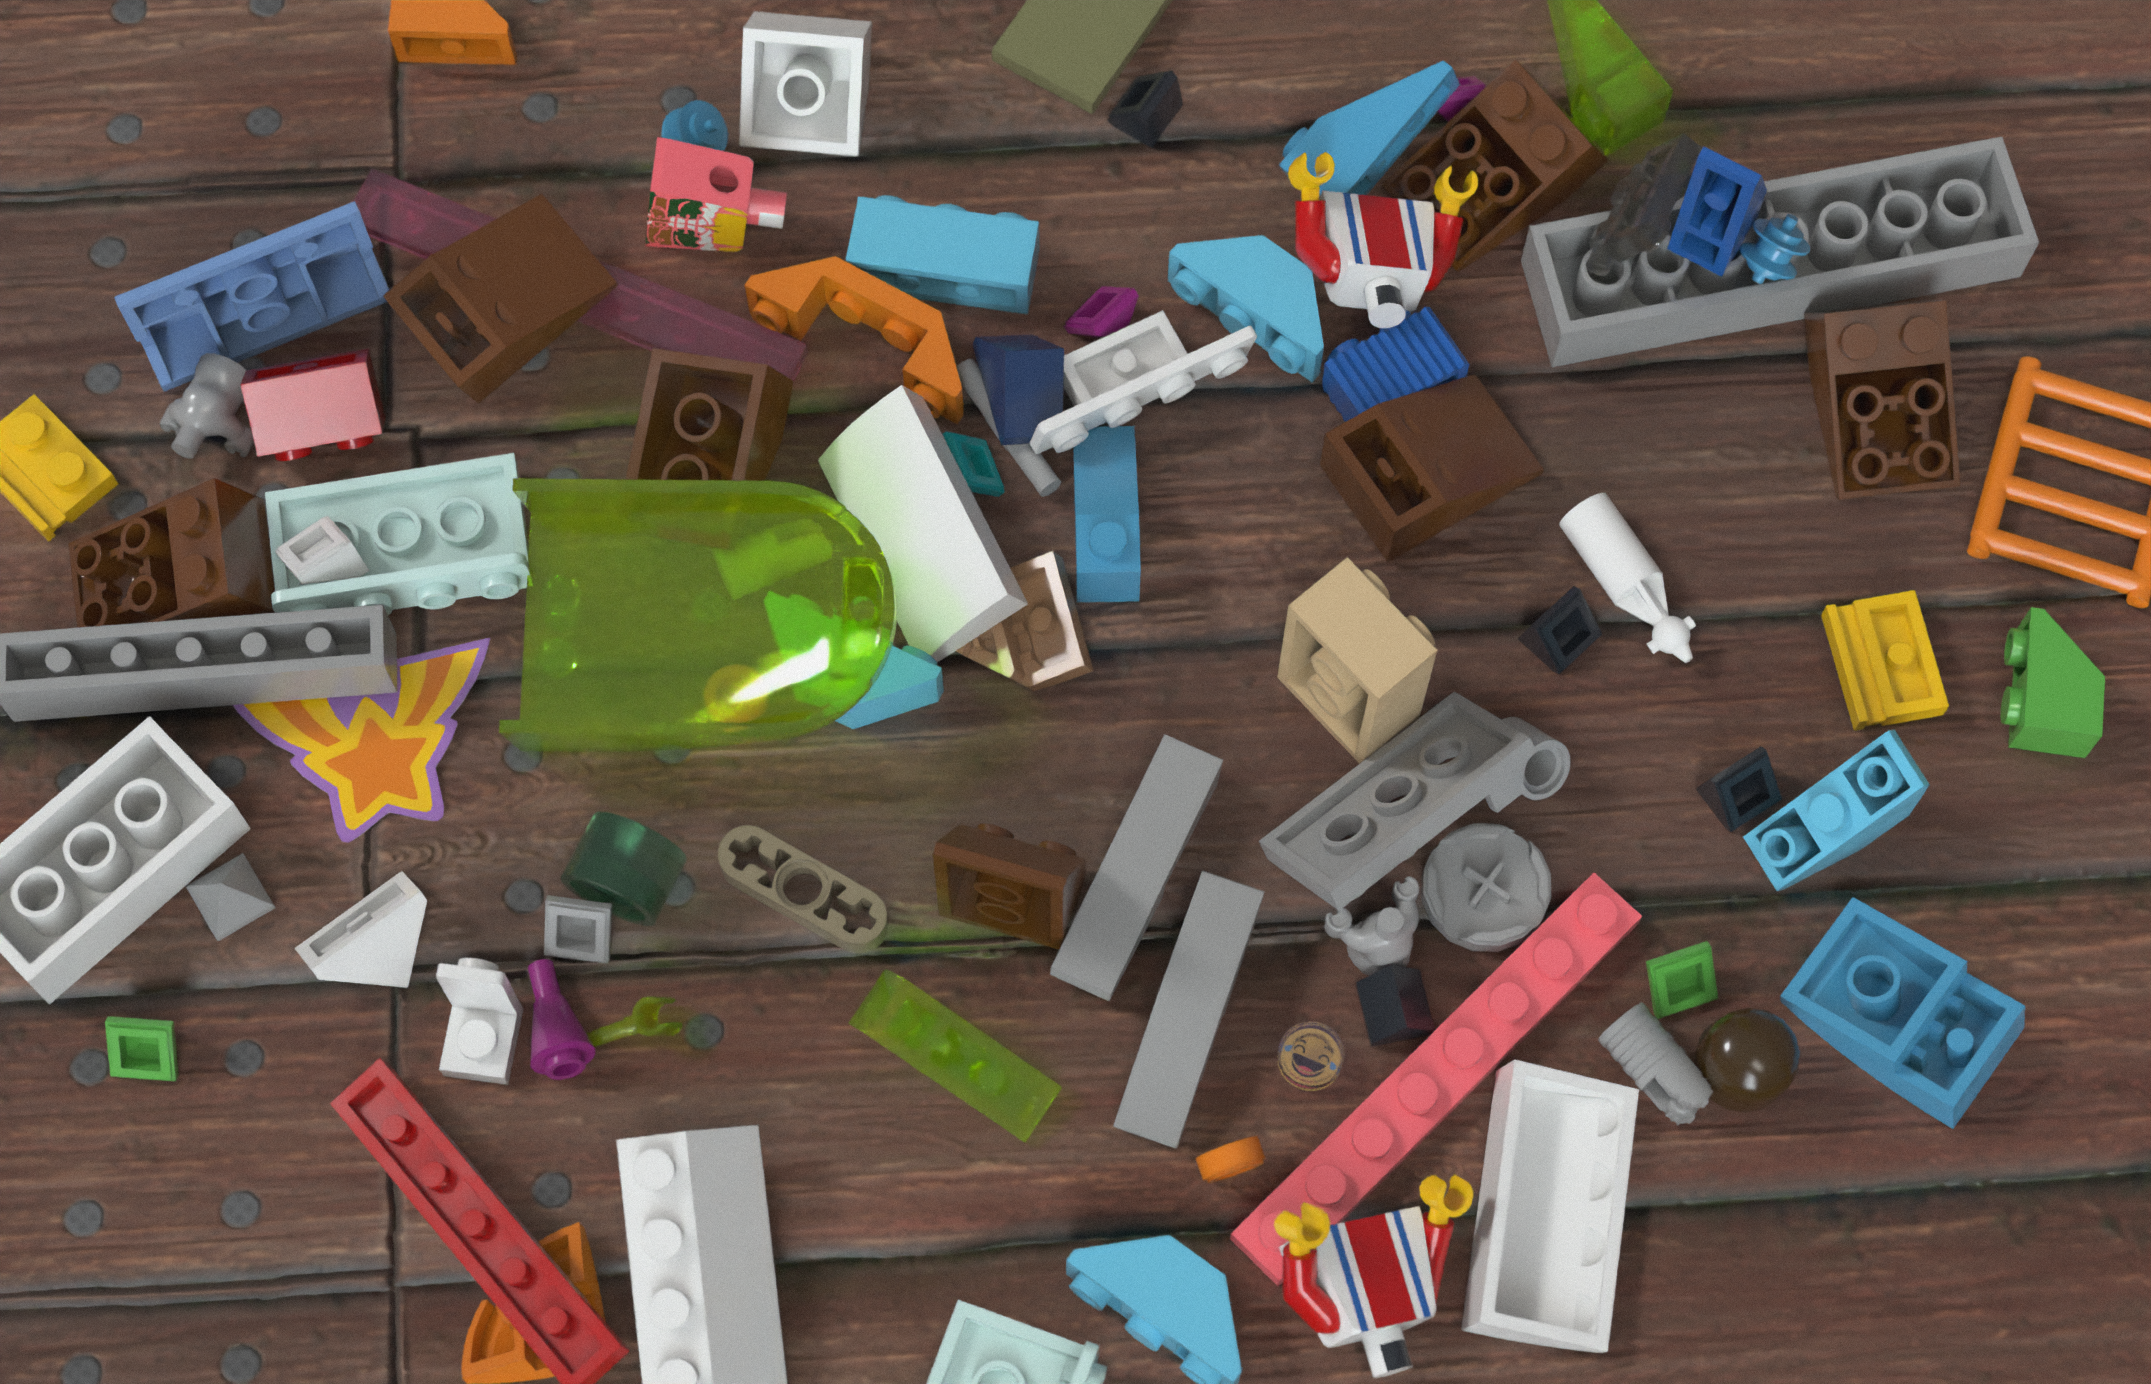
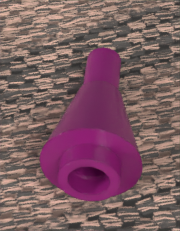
[528,959,596,1080]

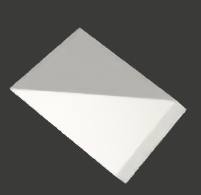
[295,871,427,988]

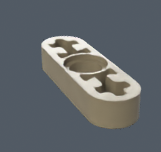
[718,825,889,953]

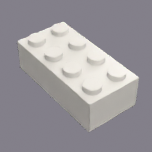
[0,716,251,1005]

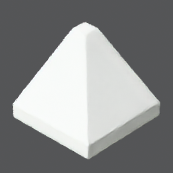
[275,516,369,584]

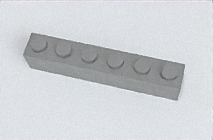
[0,605,397,722]

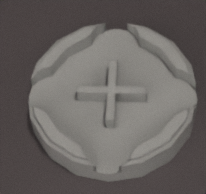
[1421,823,1551,952]

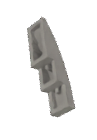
[1113,870,1265,1148]

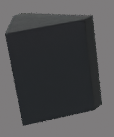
[1107,71,1183,148]
[1518,586,1602,674]
[1696,747,1782,832]
[1356,965,1435,1047]

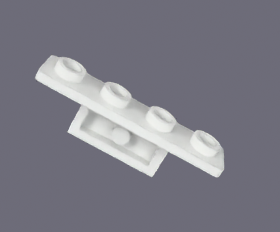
[1030,311,1258,454]

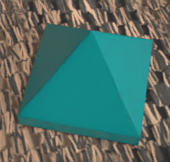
[942,431,1005,497]

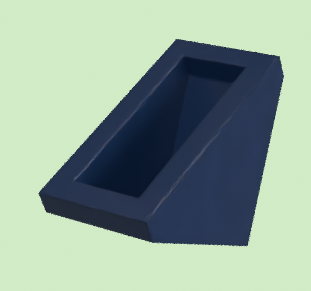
[972,334,1064,445]

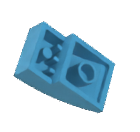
[1780,897,2025,1129]

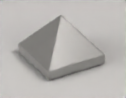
[186,853,275,941]
[544,895,612,964]

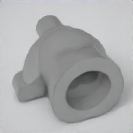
[160,353,254,459]
[1324,876,1419,976]

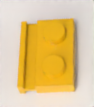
[0,394,118,542]
[1821,590,1949,731]

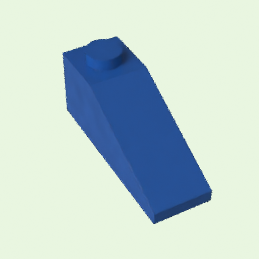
[1667,146,1767,277]

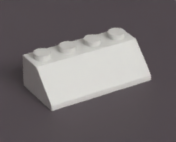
[617,1125,788,1384]

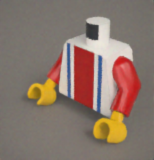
[1288,152,1478,328]
[1274,1175,1473,1378]

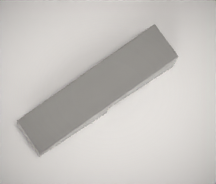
[1050,734,1223,1001]

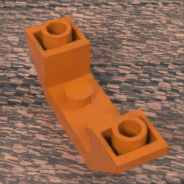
[745,256,964,424]

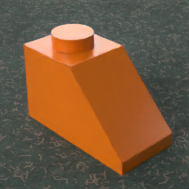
[388,0,517,65]

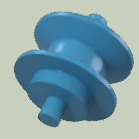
[661,100,728,151]
[1740,214,1811,284]

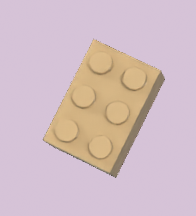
[1277,557,1437,764]

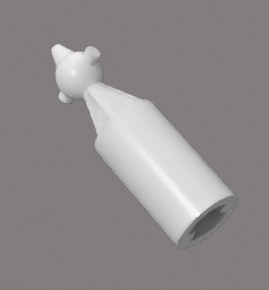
[1559,493,1696,663]

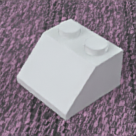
[739,12,872,156]

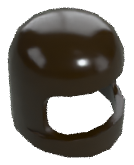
[1694,1007,1800,1113]

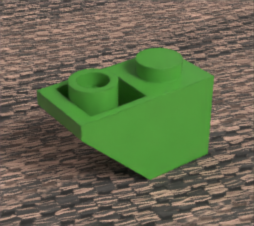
[2000,607,2105,758]

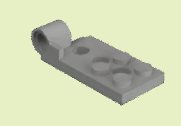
[1259,692,1571,911]

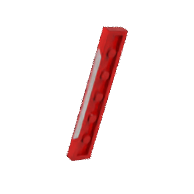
[330,1058,630,1384]

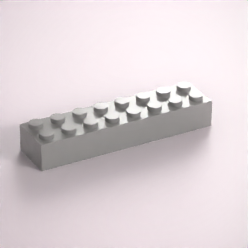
[1521,137,2039,367]

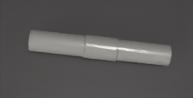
[956,359,1061,497]

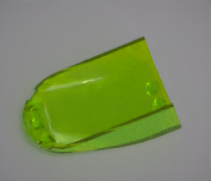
[499,478,897,752]

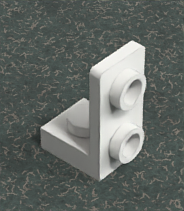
[436,958,523,1085]

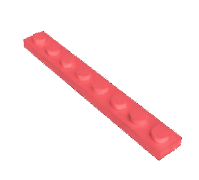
[1230,872,1642,1286]

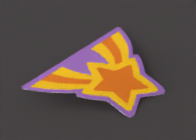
[233,638,490,843]

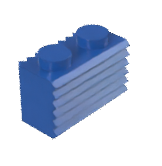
[1322,307,1470,422]

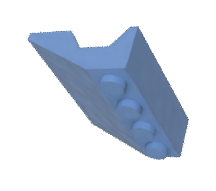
[114,201,389,392]

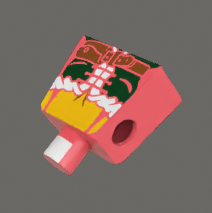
[645,137,787,252]

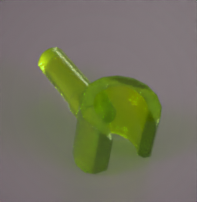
[586,996,683,1047]

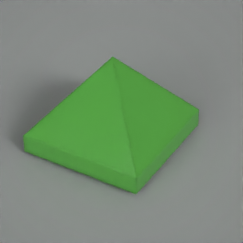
[1646,941,1718,1019]
[105,1016,179,1081]

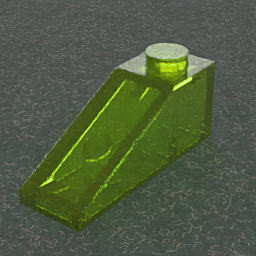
[1547,0,1673,156]
[848,969,1062,1142]

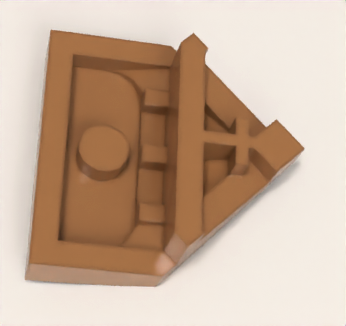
[955,551,1094,691]

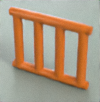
[1967,356,2151,608]

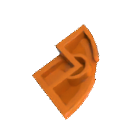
[462,1222,605,1384]

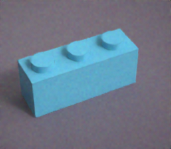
[845,195,1039,314]

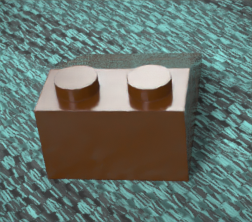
[615,348,794,551]
[932,823,1086,950]

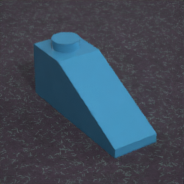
[1279,60,1460,195]
[1073,426,1141,602]

